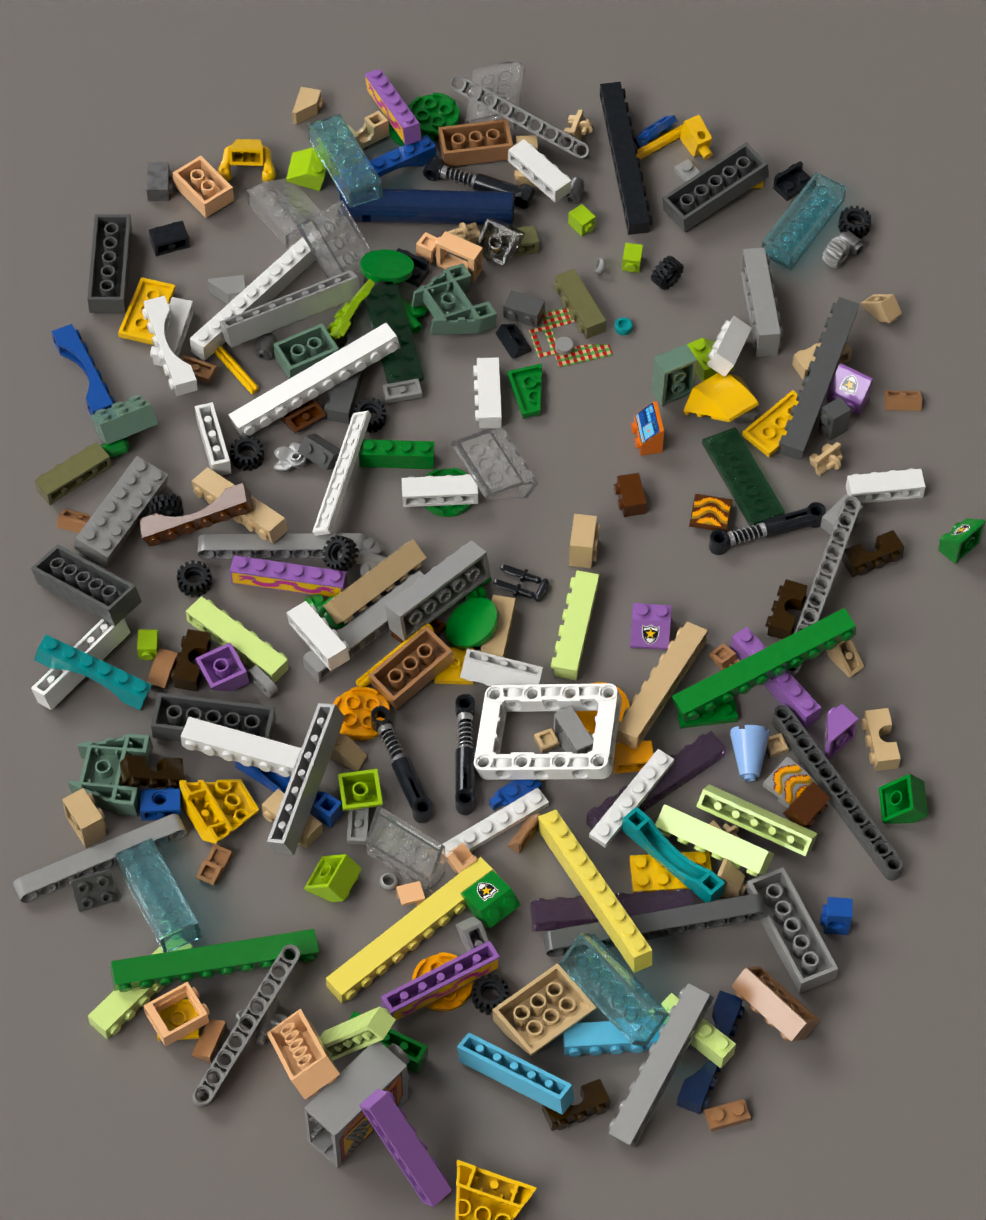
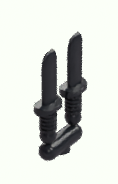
[493,564,549,602]

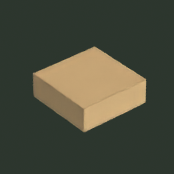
[534,728,560,753]
[766,733,789,758]

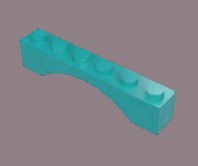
[34,634,152,710]
[622,806,725,903]

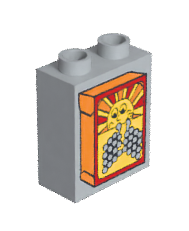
[304,1041,410,1168]

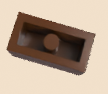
[614,473,647,517]
[782,782,830,828]

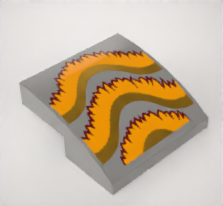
[763,756,818,808]

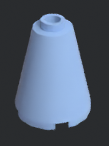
[730,725,770,782]

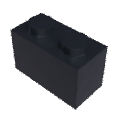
[148,220,190,256]

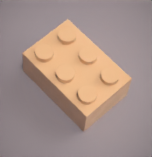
[173,156,234,218]

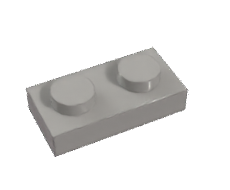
[674,159,700,183]
[382,378,422,404]
[347,808,369,845]

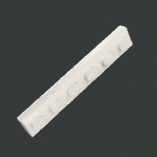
[589,749,674,848]
[438,788,549,857]

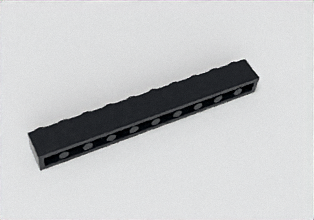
[599,82,652,235]

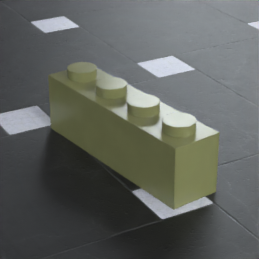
[553,269,606,339]
[35,442,111,505]

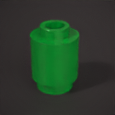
[101,437,130,458]

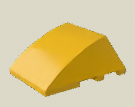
[683,373,759,422]
[179,779,259,844]
[455,1160,537,1220]

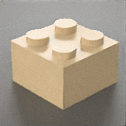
[569,514,600,568]
[62,788,107,848]

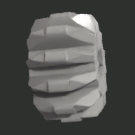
[822,236,850,268]

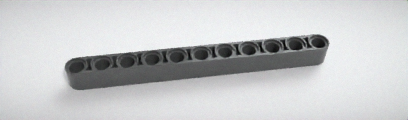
[772,705,903,880]
[543,894,766,957]

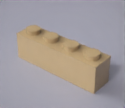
[477,595,516,658]

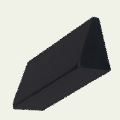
[496,324,532,359]

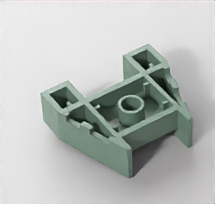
[412,263,497,335]
[68,734,153,816]

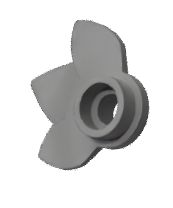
[273,442,307,471]

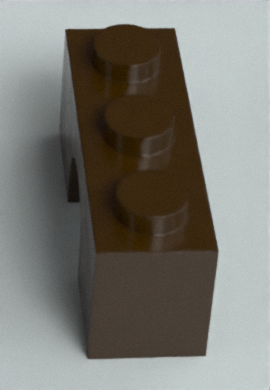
[842,530,904,577]
[766,579,808,639]
[171,629,212,692]
[120,755,185,789]
[542,1079,610,1131]

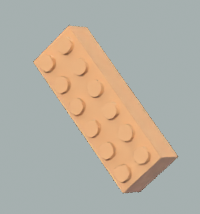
[267,1008,340,1099]

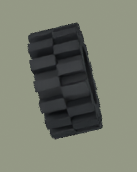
[838,206,871,239]
[651,256,684,290]
[353,397,386,433]
[230,435,264,471]
[148,493,184,517]
[322,535,359,571]
[177,560,212,597]
[472,974,509,1015]

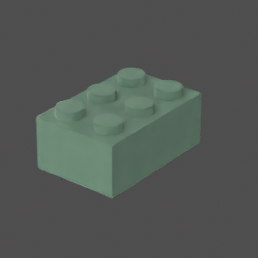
[273,323,339,379]
[651,344,697,406]
[90,395,158,445]

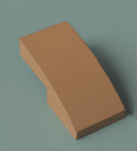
[709,643,740,670]
[147,648,178,689]
[195,844,233,886]

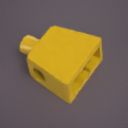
[679,115,713,160]

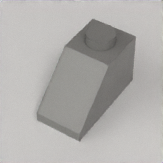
[208,275,245,304]
[455,916,488,952]

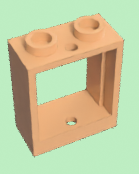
[435,231,483,282]
[144,982,210,1047]

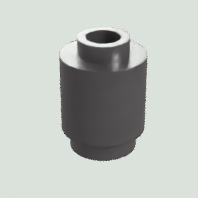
[563,177,585,204]
[839,231,865,256]
[255,333,277,360]
[733,407,758,423]

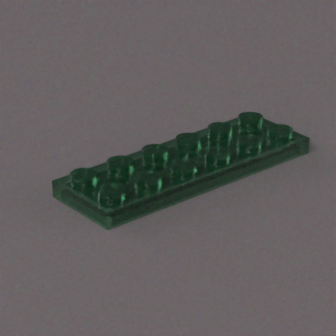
[364,283,424,384]
[702,427,785,527]

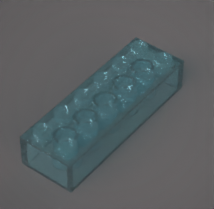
[308,114,383,208]
[761,172,847,270]
[115,838,202,953]
[559,932,669,1046]

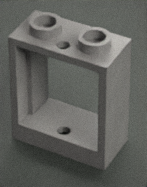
[553,706,593,754]

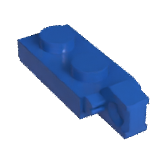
[634,115,677,148]
[489,779,542,811]

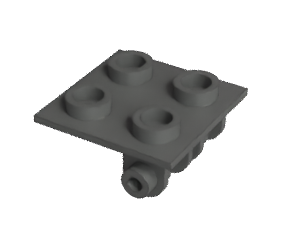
[71,869,118,912]

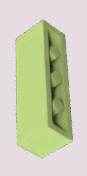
[657,993,736,1068]

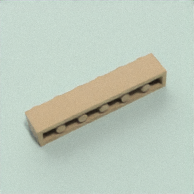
[192,467,289,544]
[323,539,427,625]

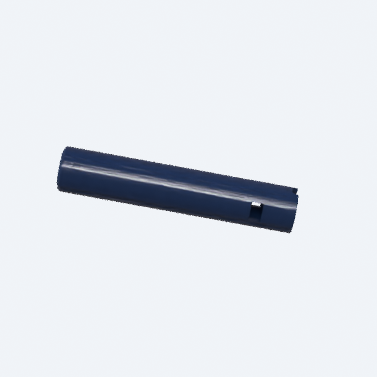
[338,188,514,226]

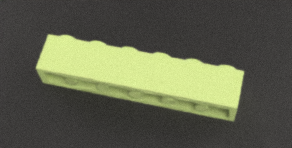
[551,570,599,680]
[186,596,288,683]
[696,784,818,856]
[655,804,774,877]
[88,931,193,1039]
[320,1006,396,1061]

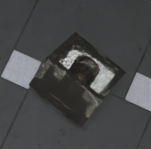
[476,218,525,266]

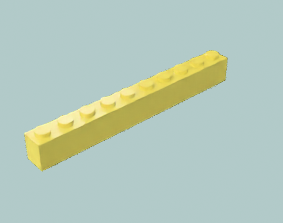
[538,809,652,973]
[326,857,497,1004]

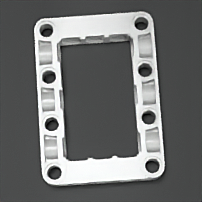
[474,683,622,780]

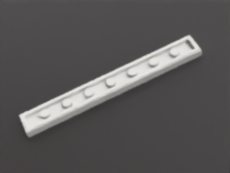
[312,411,371,536]

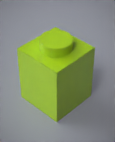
[568,204,596,236]
[622,243,643,273]
[137,629,159,661]

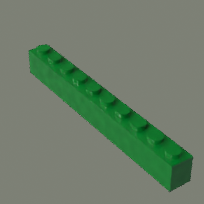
[672,608,856,722]
[110,929,319,992]

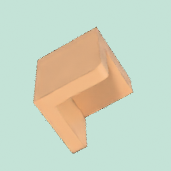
[416,232,437,264]
[444,843,477,873]
[396,881,425,906]

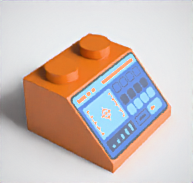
[631,401,664,455]

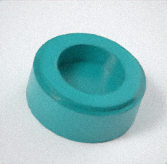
[614,317,633,336]

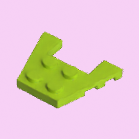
[326,279,375,340]

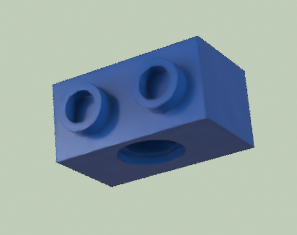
[140,787,182,821]
[820,897,853,935]

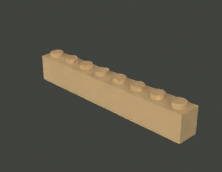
[616,622,708,750]

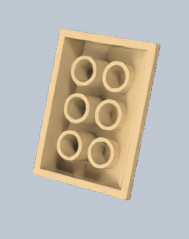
[492,963,597,1056]

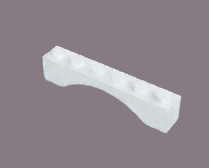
[142,296,198,396]

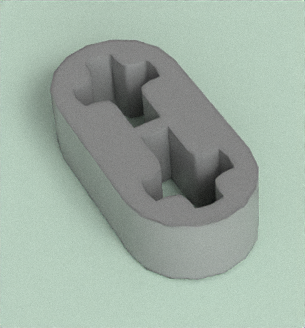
[247,665,278,698]

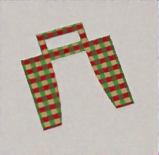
[529,307,613,368]

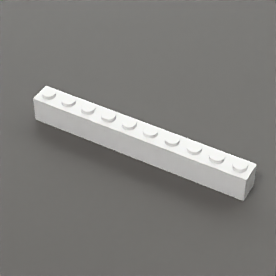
[190,231,324,361]
[228,323,400,439]

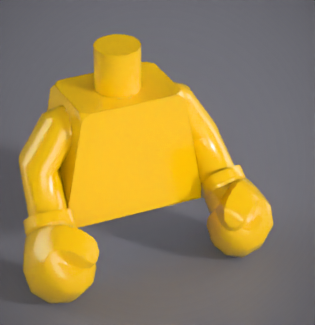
[217,139,276,184]

